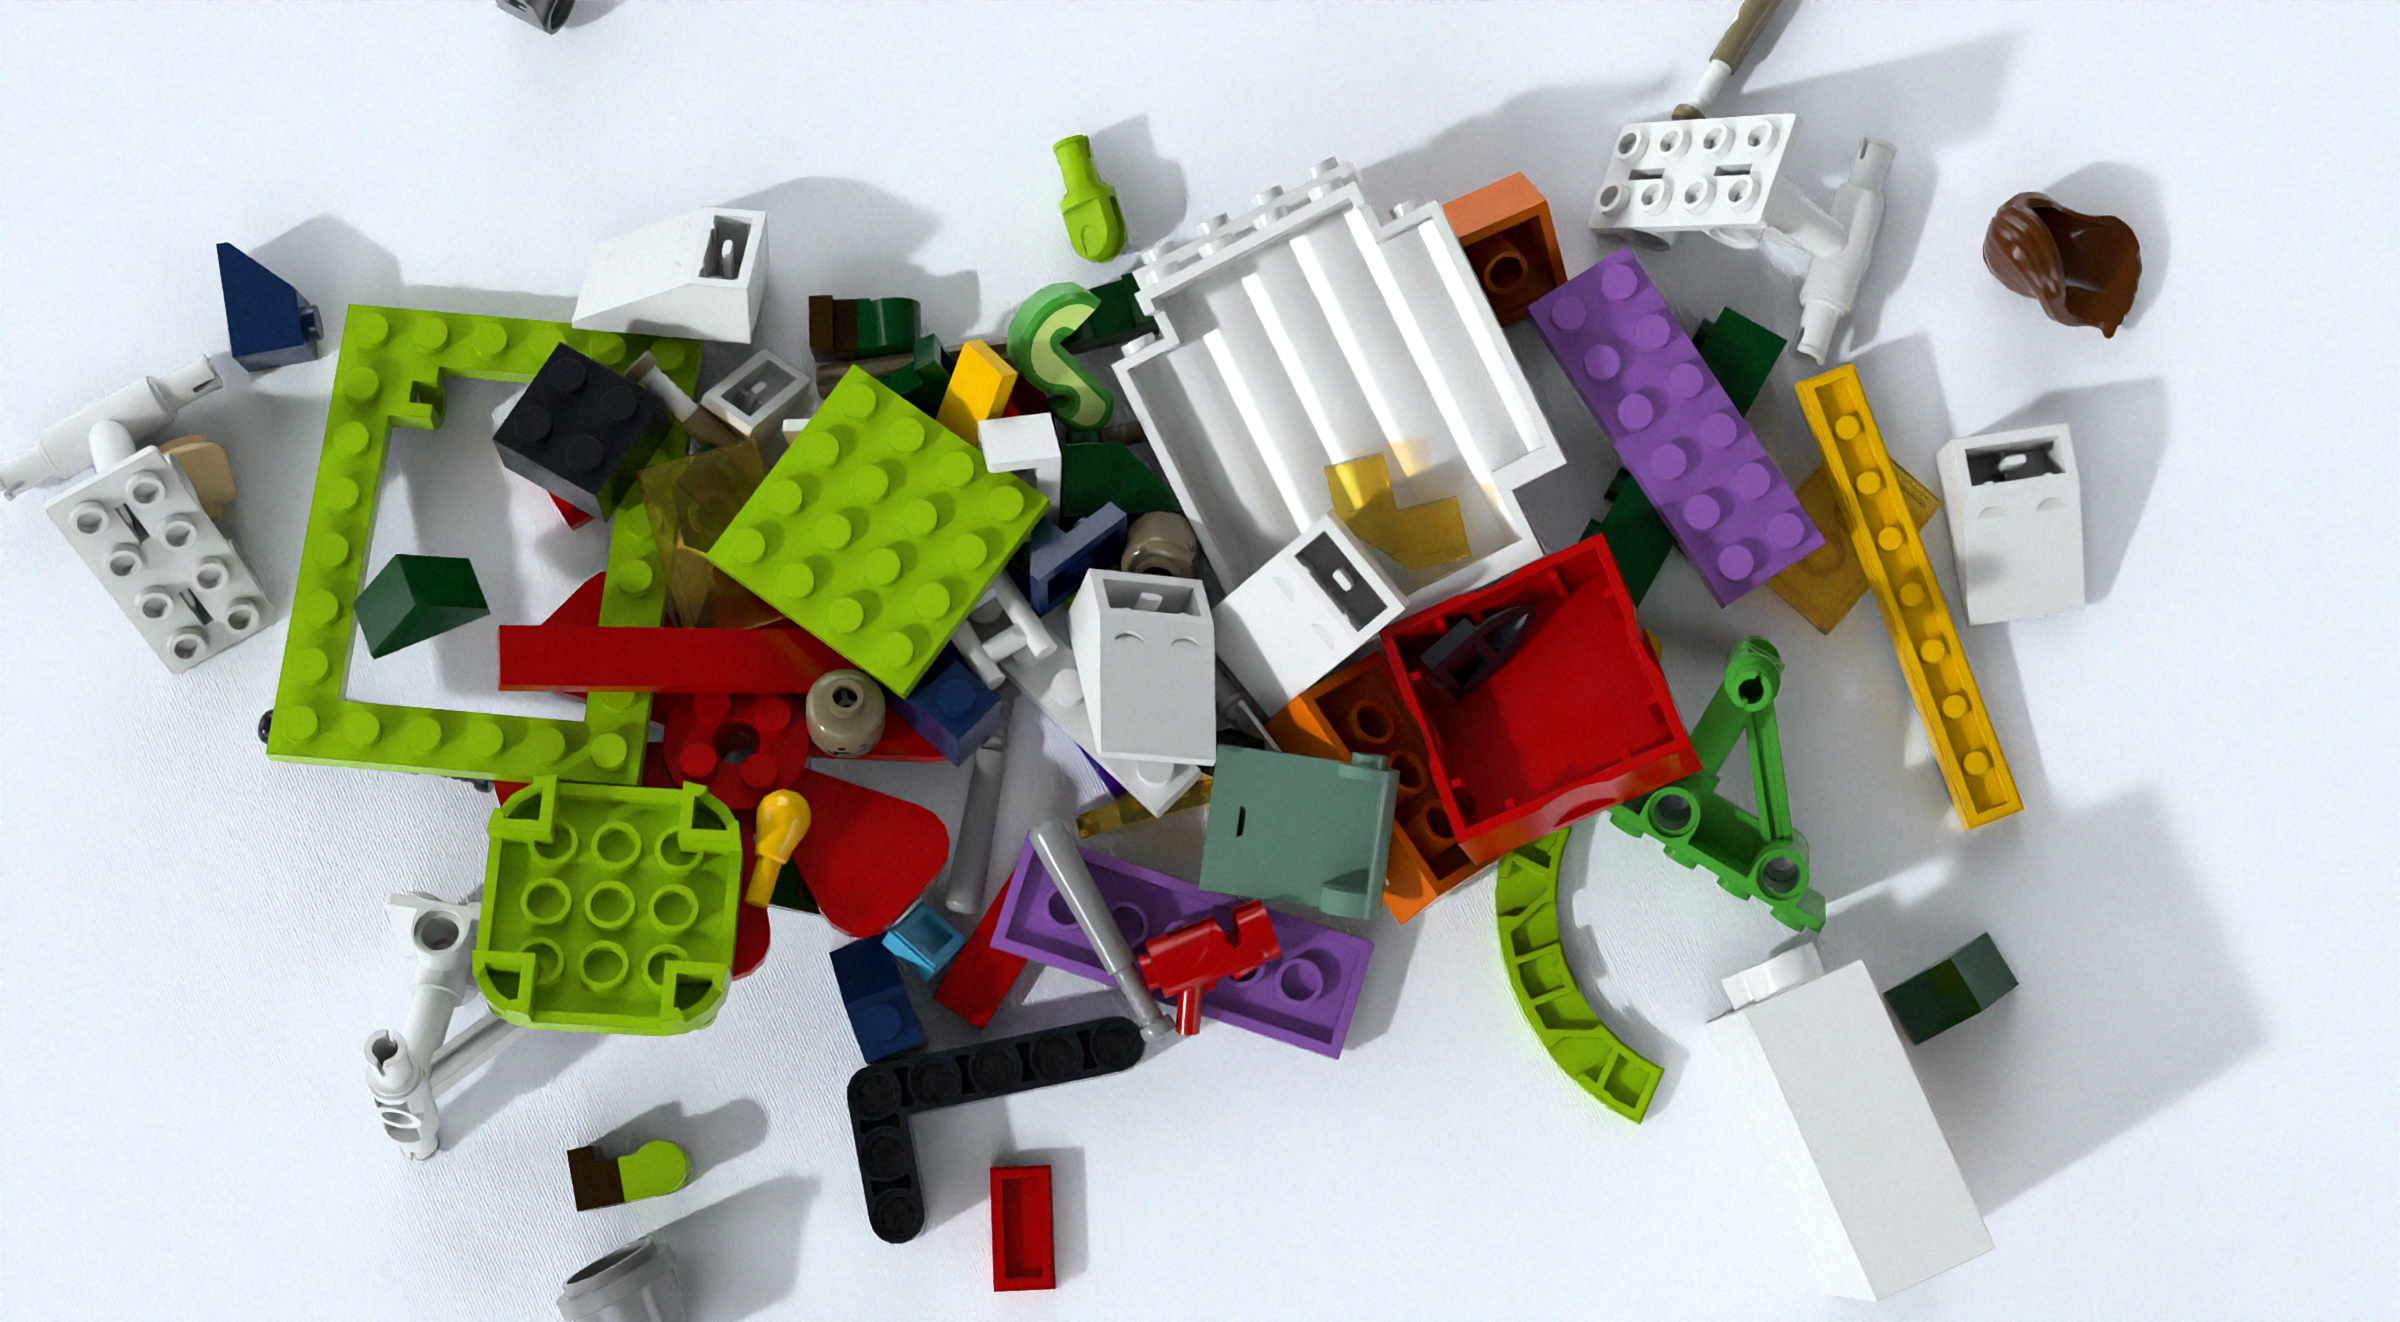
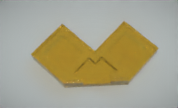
[1324,452,1471,571]
[1076,779,1213,839]

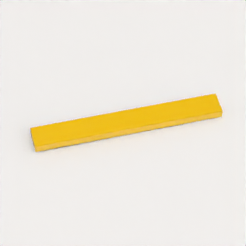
[1793,362,2025,831]

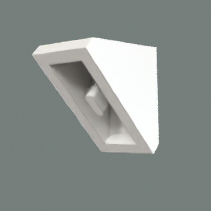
[700,348,812,456]

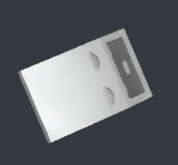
[572,206,770,344]
[1934,422,2086,627]
[1210,509,1410,718]
[1066,568,1216,766]

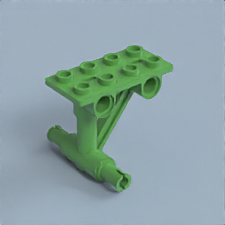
[1607,635,1826,933]

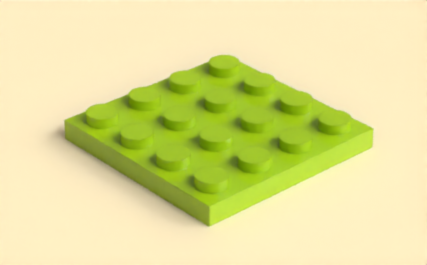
[706,364,1051,700]

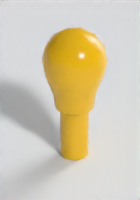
[744,789,811,909]

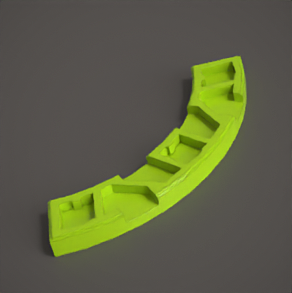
[1495,826,1665,1125]

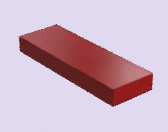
[931,867,1029,1031]

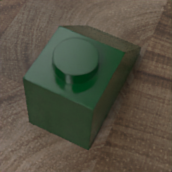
[1059,431,1182,518]

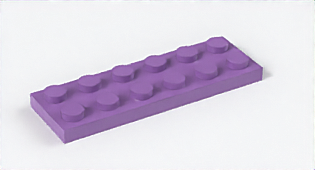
[1525,245,1826,610]
[990,830,1375,1060]

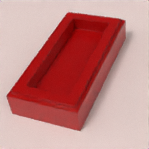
[990,1165,1056,1292]

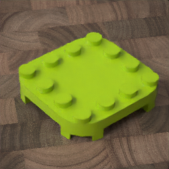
[471,774,744,1037]

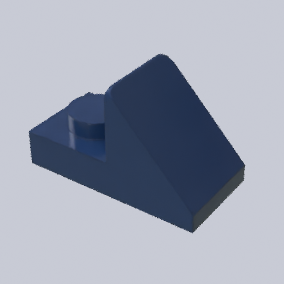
[1030,501,1127,619]

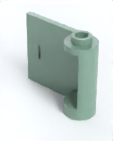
[1198,743,1400,920]

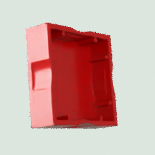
[1378,533,1704,865]

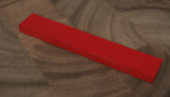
[497,625,871,694]

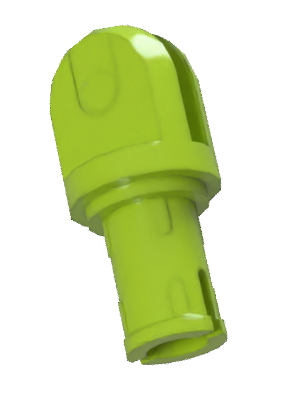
[1052,135,1128,263]

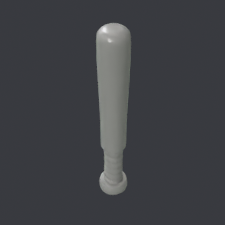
[945,676,1022,914]
[1029,817,1176,1044]

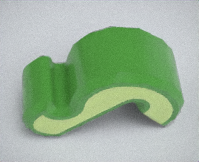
[1006,282,1114,432]

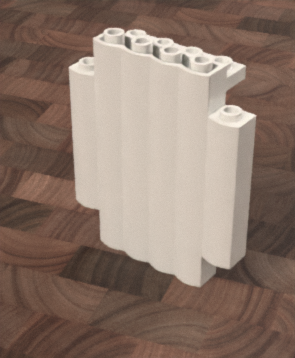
[1111,156,1568,644]

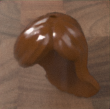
[1983,191,2142,339]

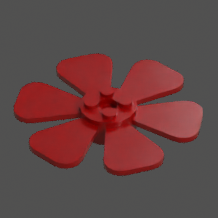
[494,558,950,981]

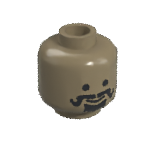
[1121,511,1202,579]
[806,669,886,758]

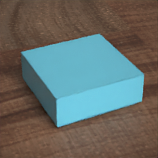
[881,900,968,983]

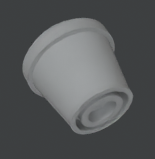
[556,1238,688,1322]

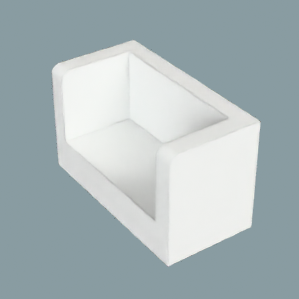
[978,412,1061,543]

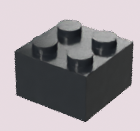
[492,342,672,523]

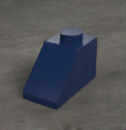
[216,242,324,372]
[875,654,1001,768]
[829,931,929,1065]

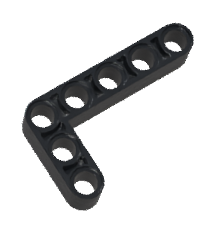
[847,1016,1145,1244]

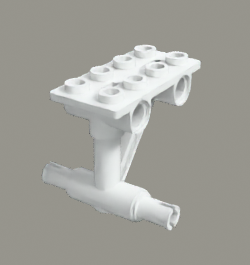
[1588,113,1897,365]
[0,354,278,674]
[364,891,531,1163]

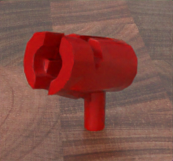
[1137,899,1281,1035]

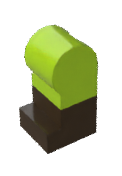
[566,1140,692,1212]

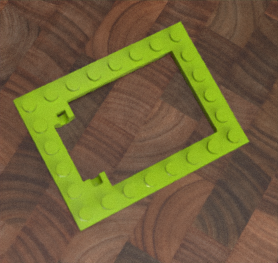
[265,304,705,787]

